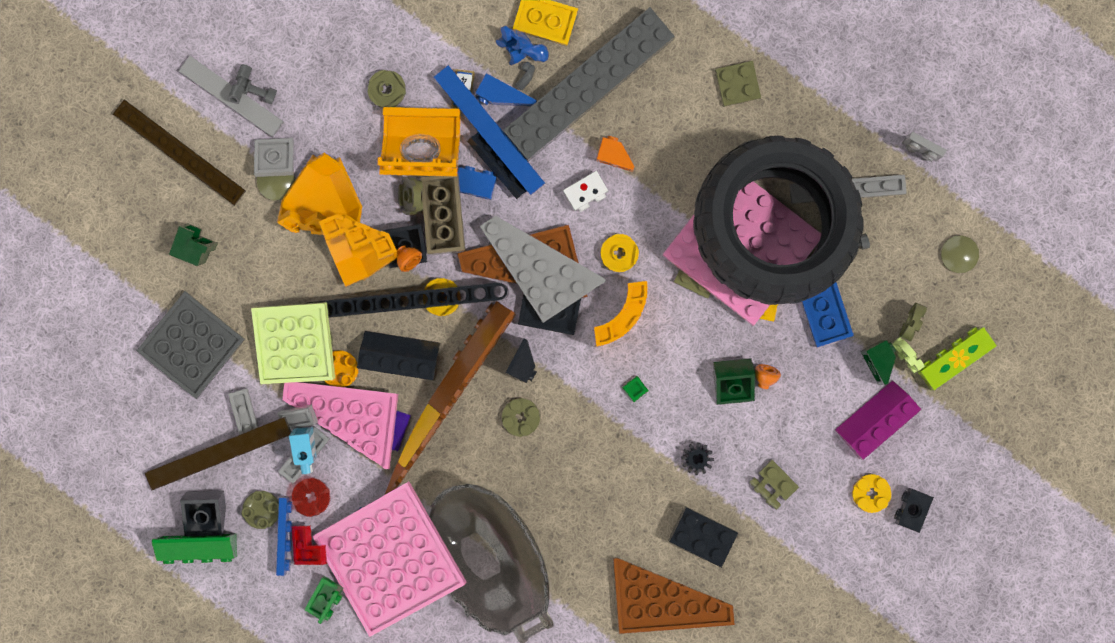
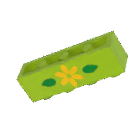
[917,327,997,390]

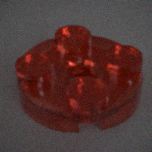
[291,478,331,517]

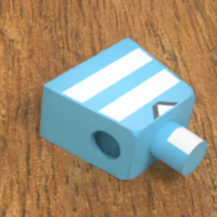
[289,426,316,474]

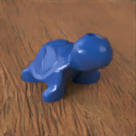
[496,26,549,66]

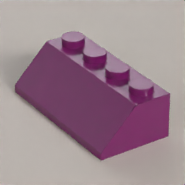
[835,380,922,460]

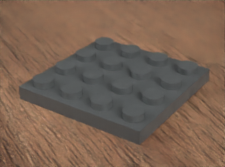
[137,291,245,399]

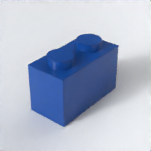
[458,165,497,200]

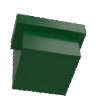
[169,223,218,266]

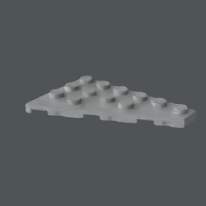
[480,216,606,323]

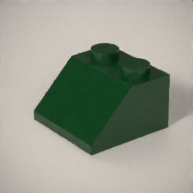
[860,340,896,385]
[713,358,755,405]

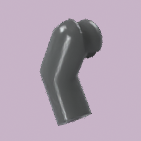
[515,62,535,91]

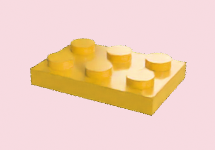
[513,0,578,46]

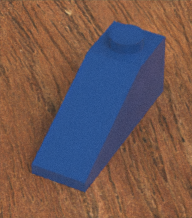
[475,73,537,106]

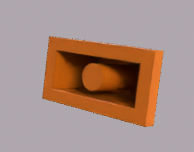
[596,136,635,172]

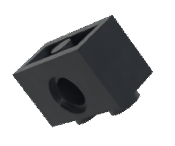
[894,488,934,533]

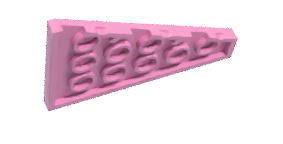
[282,382,399,469]

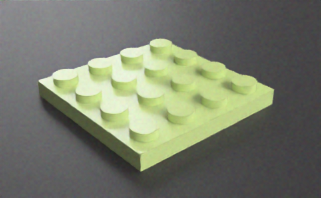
[251,302,335,384]

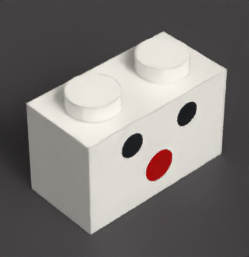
[563,171,608,212]

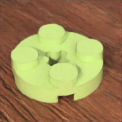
[893,337,925,373]

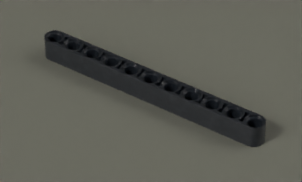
[304,283,509,318]

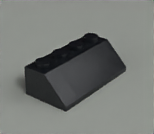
[357,331,440,381]

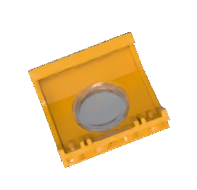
[378,107,461,176]

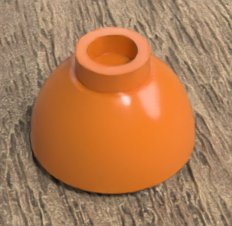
[397,246,422,272]
[755,364,781,389]

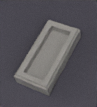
[277,405,318,429]

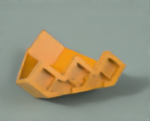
[277,153,362,235]
[319,214,398,287]

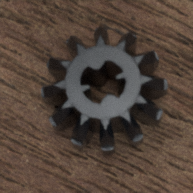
[681,442,714,475]

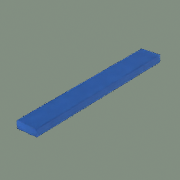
[434,65,546,195]

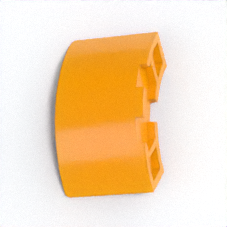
[594,281,648,347]

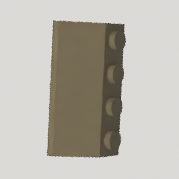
[420,173,465,255]

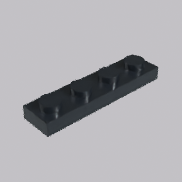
[467,132,527,199]

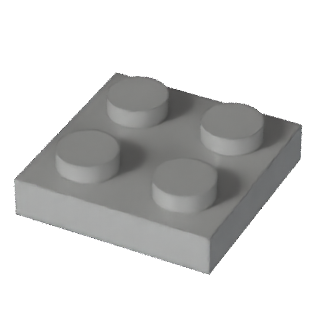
[902,132,947,162]
[254,138,294,177]

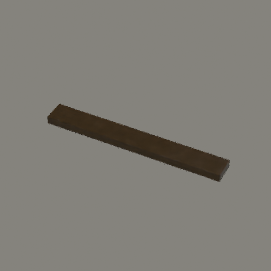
[113,99,246,206]
[145,417,291,491]

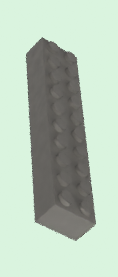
[503,7,675,162]

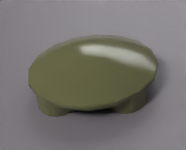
[257,175,295,201]
[941,235,979,273]
[241,491,279,529]

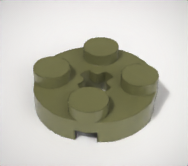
[368,70,406,108]
[398,176,423,215]
[900,303,927,342]
[502,398,540,437]

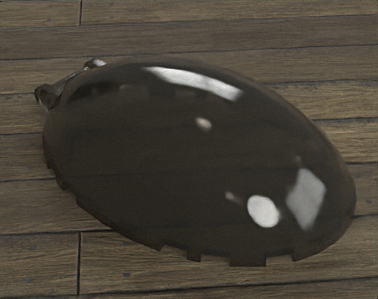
[429,484,554,643]

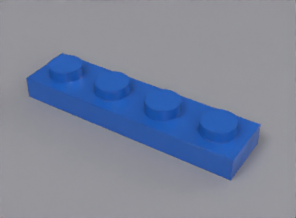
[276,497,293,576]

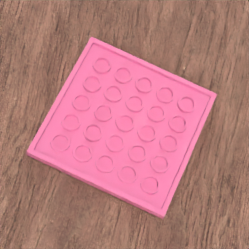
[662,182,821,326]
[312,481,467,637]

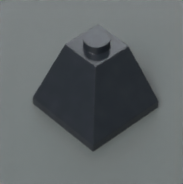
[505,338,537,383]

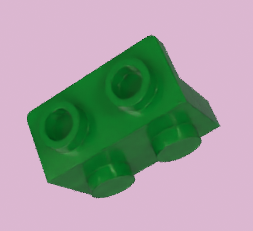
[304,576,344,624]

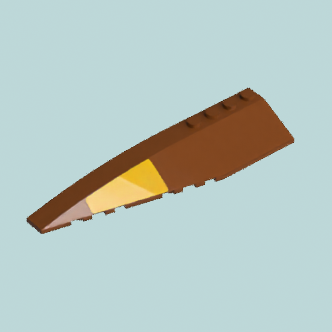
[385,301,516,495]

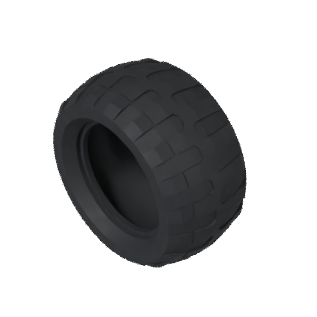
[693,136,864,305]

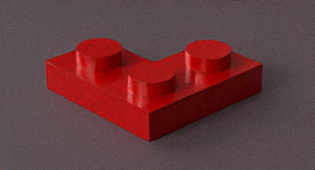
[291,525,327,565]

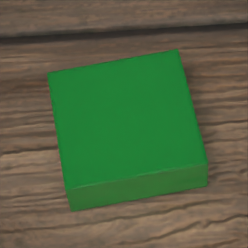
[622,376,649,402]

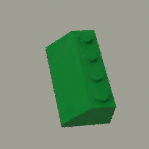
[152,534,237,564]

